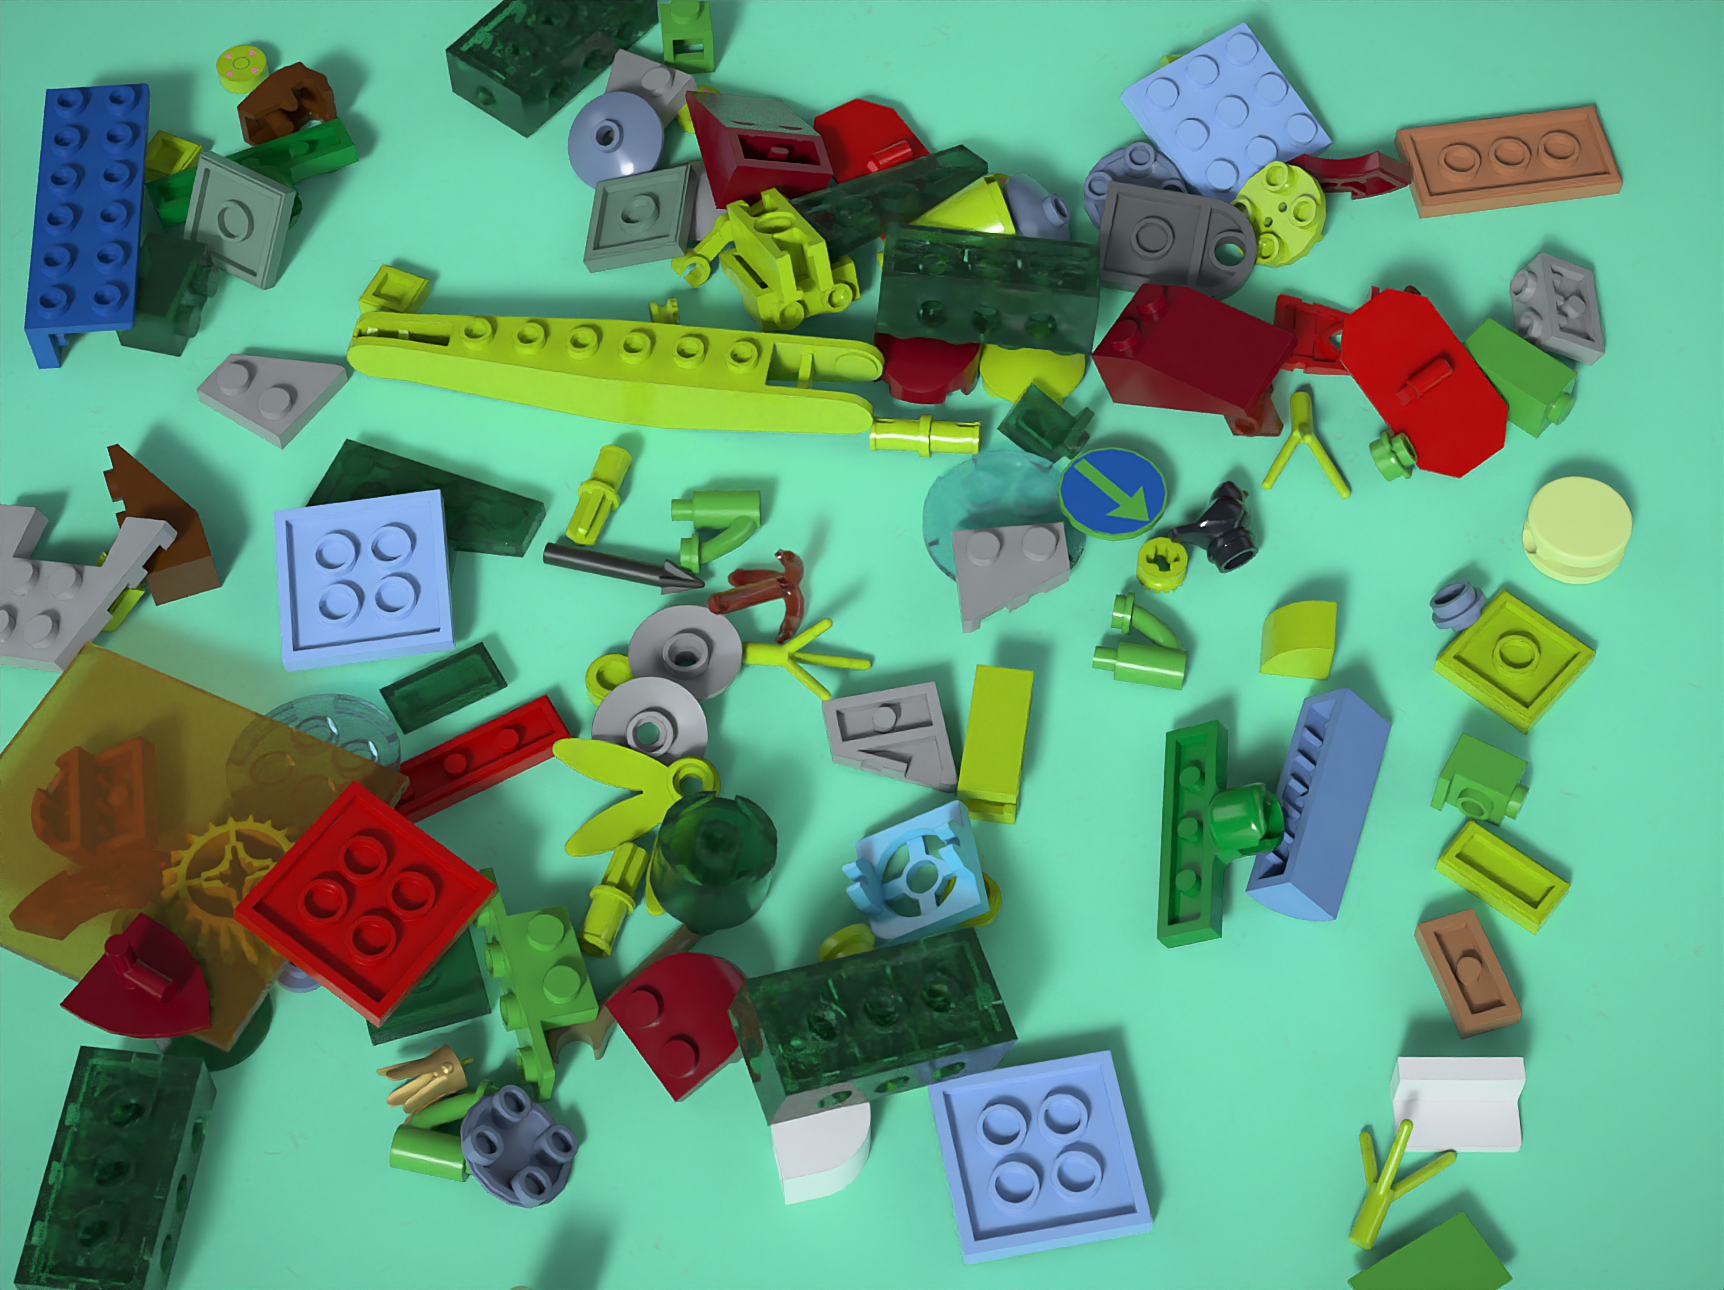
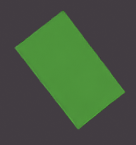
[1347,1211,1513,1290]

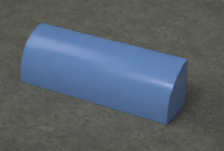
[1245,687,1391,921]

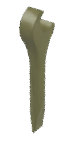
[548,906,719,1064]

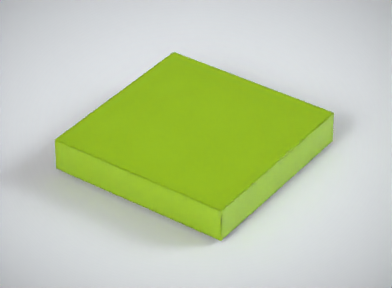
[1433,589,1596,735]

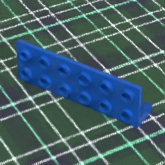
[24,83,151,369]

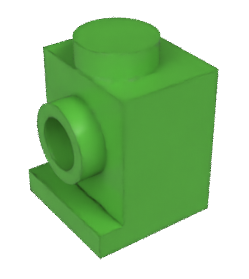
[659,0,715,74]
[1430,732,1530,827]

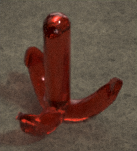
[707,548,804,644]

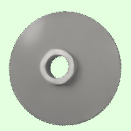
[628,605,743,703]
[591,676,708,792]

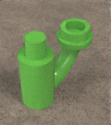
[671,490,761,576]
[1092,592,1188,690]
[389,1079,502,1183]

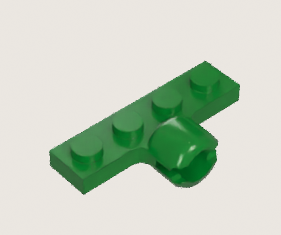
[145,118,359,231]
[1157,720,1285,949]

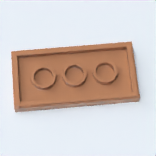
[1394,106,1623,219]

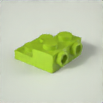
[719,219,861,333]

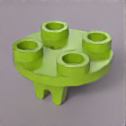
[1229,161,1326,268]

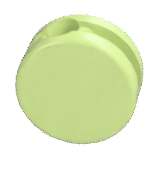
[1522,476,1633,584]

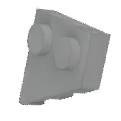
[603,49,698,146]
[196,354,348,450]
[952,522,1070,633]
[822,681,958,793]

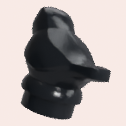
[1168,481,1259,573]

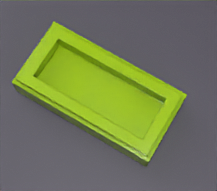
[1435,819,1571,935]

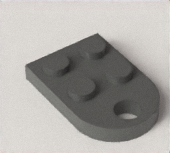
[1090,180,1257,301]

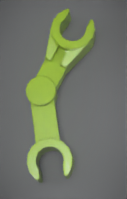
[671,193,793,288]

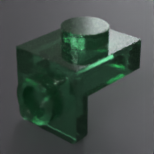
[997,383,1095,469]

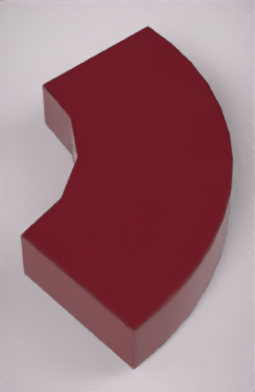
[1285,151,1412,200]

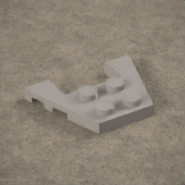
[0,504,178,674]

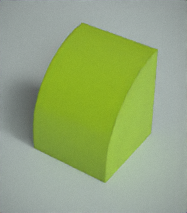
[1259,600,1337,681]

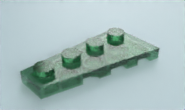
[788,144,988,261]

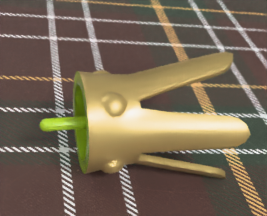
[376,1044,473,1125]

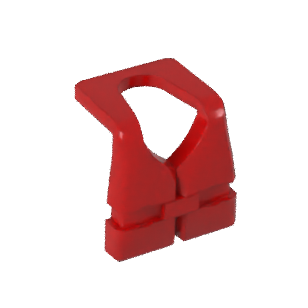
[1273,286,1380,376]

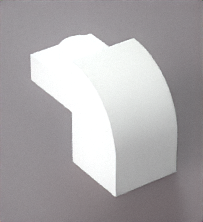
[771,1051,871,1205]

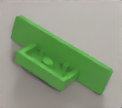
[473,867,599,1103]

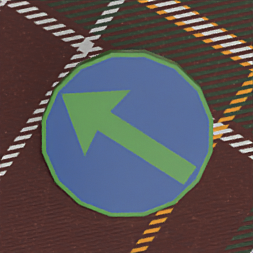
[1057,447,1168,541]

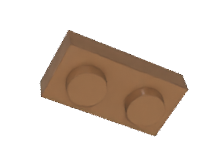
[1414,908,1522,1040]

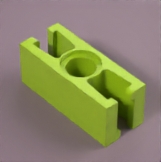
[726,188,834,305]
[957,664,1034,825]

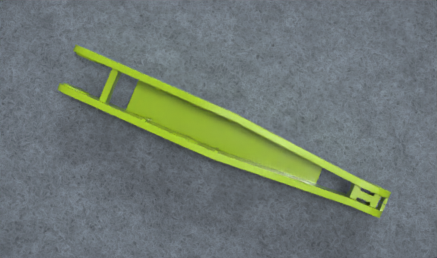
[347,311,885,434]

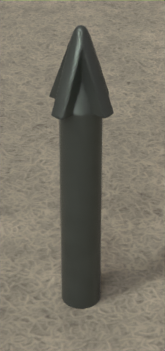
[543,542,705,595]

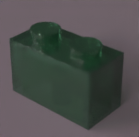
[116,232,219,357]

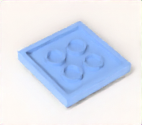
[1120,22,1332,203]
[273,489,456,672]
[927,1050,1153,1265]

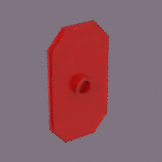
[813,98,960,239]
[1339,288,1508,479]

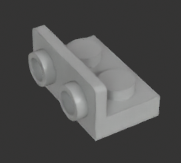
[1509,252,1605,365]

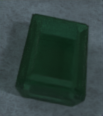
[379,642,508,735]

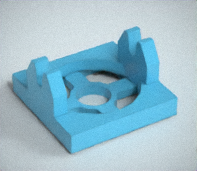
[842,799,990,953]

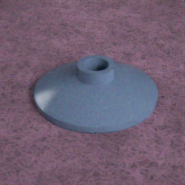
[568,91,665,189]
[1003,173,1073,270]

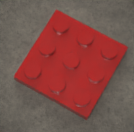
[234,780,497,1028]

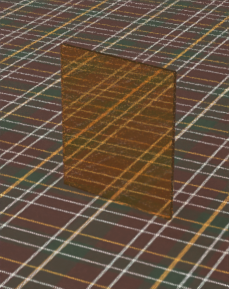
[0,641,410,1052]

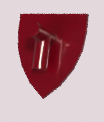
[60,912,211,1039]

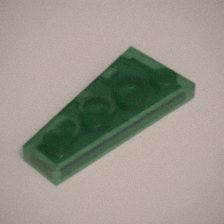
[306,438,546,558]

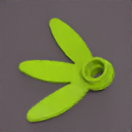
[553,738,721,916]

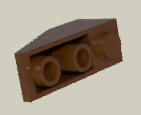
[103,444,221,606]

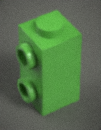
[1462,317,1578,439]

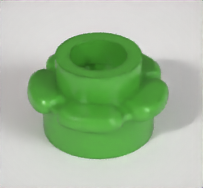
[1369,429,1418,482]

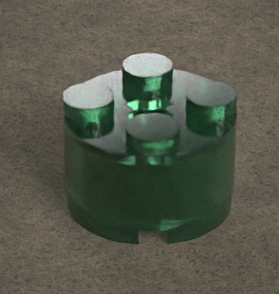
[649,791,778,936]

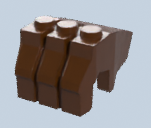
[237,62,338,146]

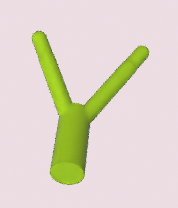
[1262,392,1350,499]
[742,618,872,701]
[1348,1119,1456,1250]

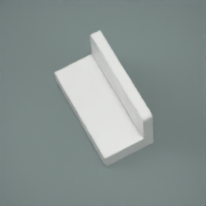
[1390,1057,1526,1152]

